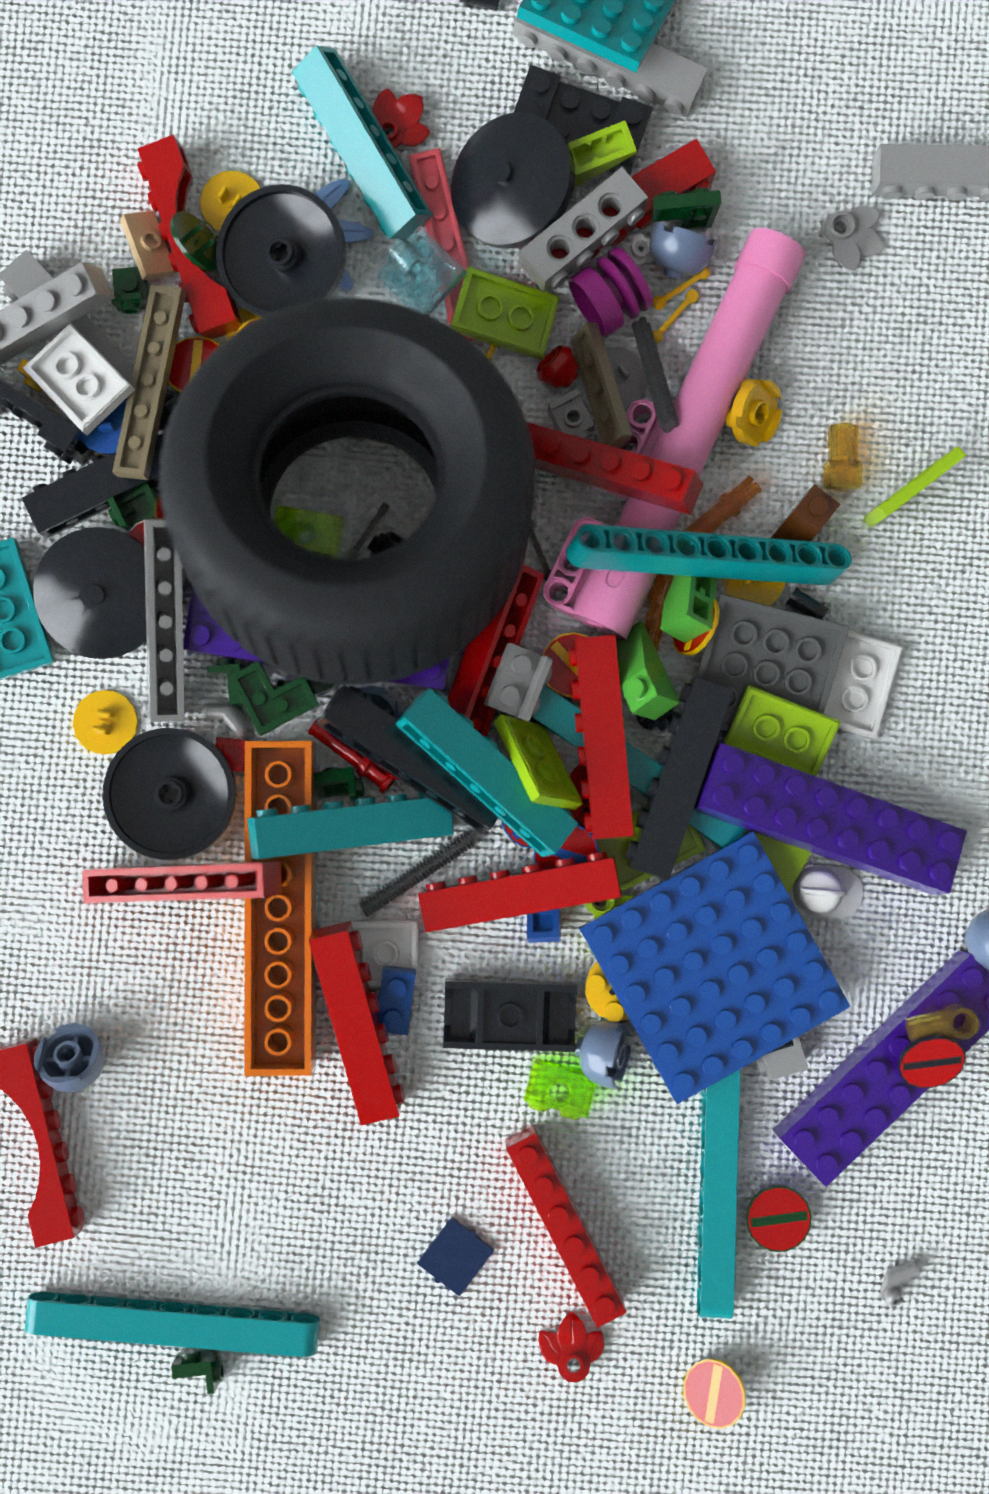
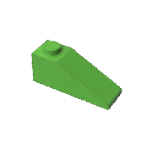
[660,575,717,643]
[616,621,680,720]

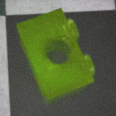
[275,505,346,558]
[523,1057,596,1120]

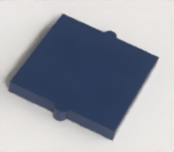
[417,1216,494,1296]

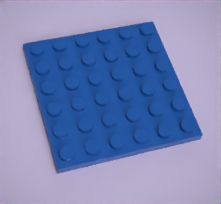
[578,831,851,1104]

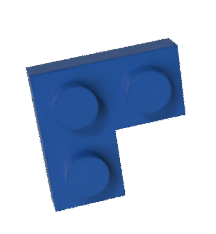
[377,965,416,1036]

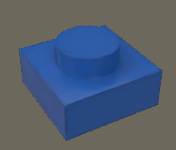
[527,908,561,943]

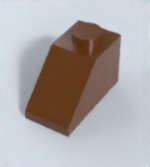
[771,484,841,542]

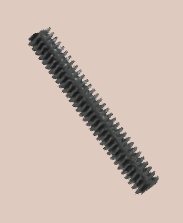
[632,317,679,433]
[358,831,476,917]

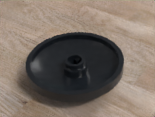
[451,112,575,249]
[216,184,347,317]
[33,527,146,659]
[102,728,237,860]

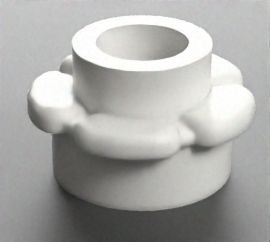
[625,233,653,266]

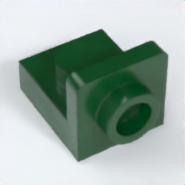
[111,267,149,314]

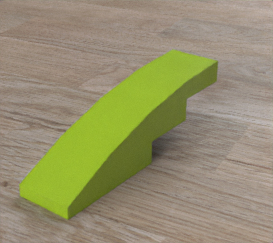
[568,120,637,187]

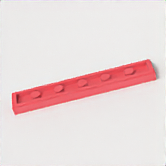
[409,148,477,341]

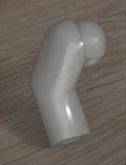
[206,703,250,739]
[880,1259,920,1307]

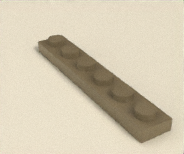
[112,285,186,480]

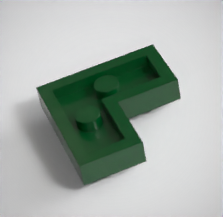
[650,188,722,230]
[229,661,320,736]

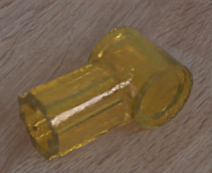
[823,423,862,490]
[905,1003,979,1043]

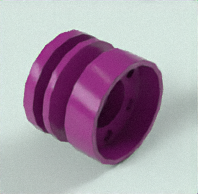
[568,247,653,338]

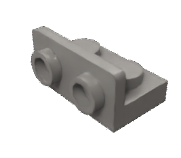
[483,643,553,721]

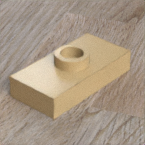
[120,211,175,281]

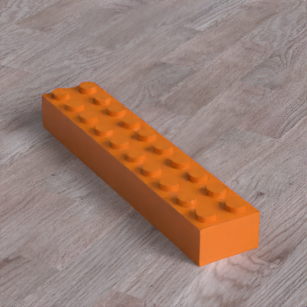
[244,741,316,1076]

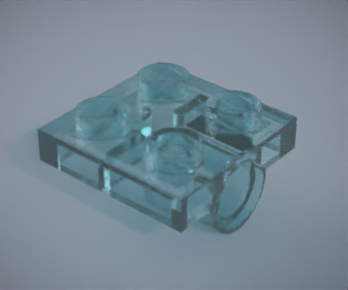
[377,226,468,316]

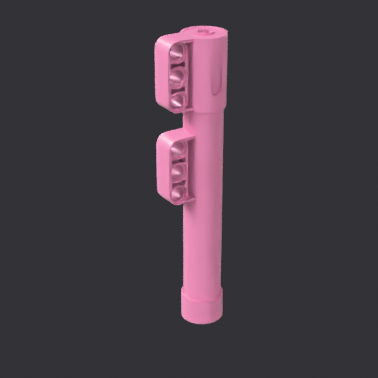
[543,228,807,641]

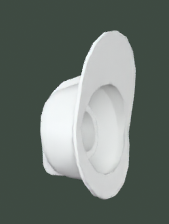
[789,865,864,918]

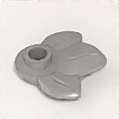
[823,206,884,270]

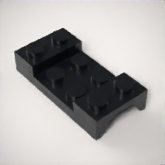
[513,65,653,176]
[0,380,93,466]
[443,978,577,1052]

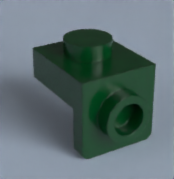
[107,483,158,530]
[207,659,245,705]
[314,767,365,806]
[171,1348,224,1394]

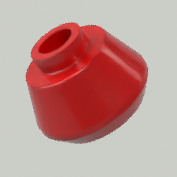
[536,345,578,388]

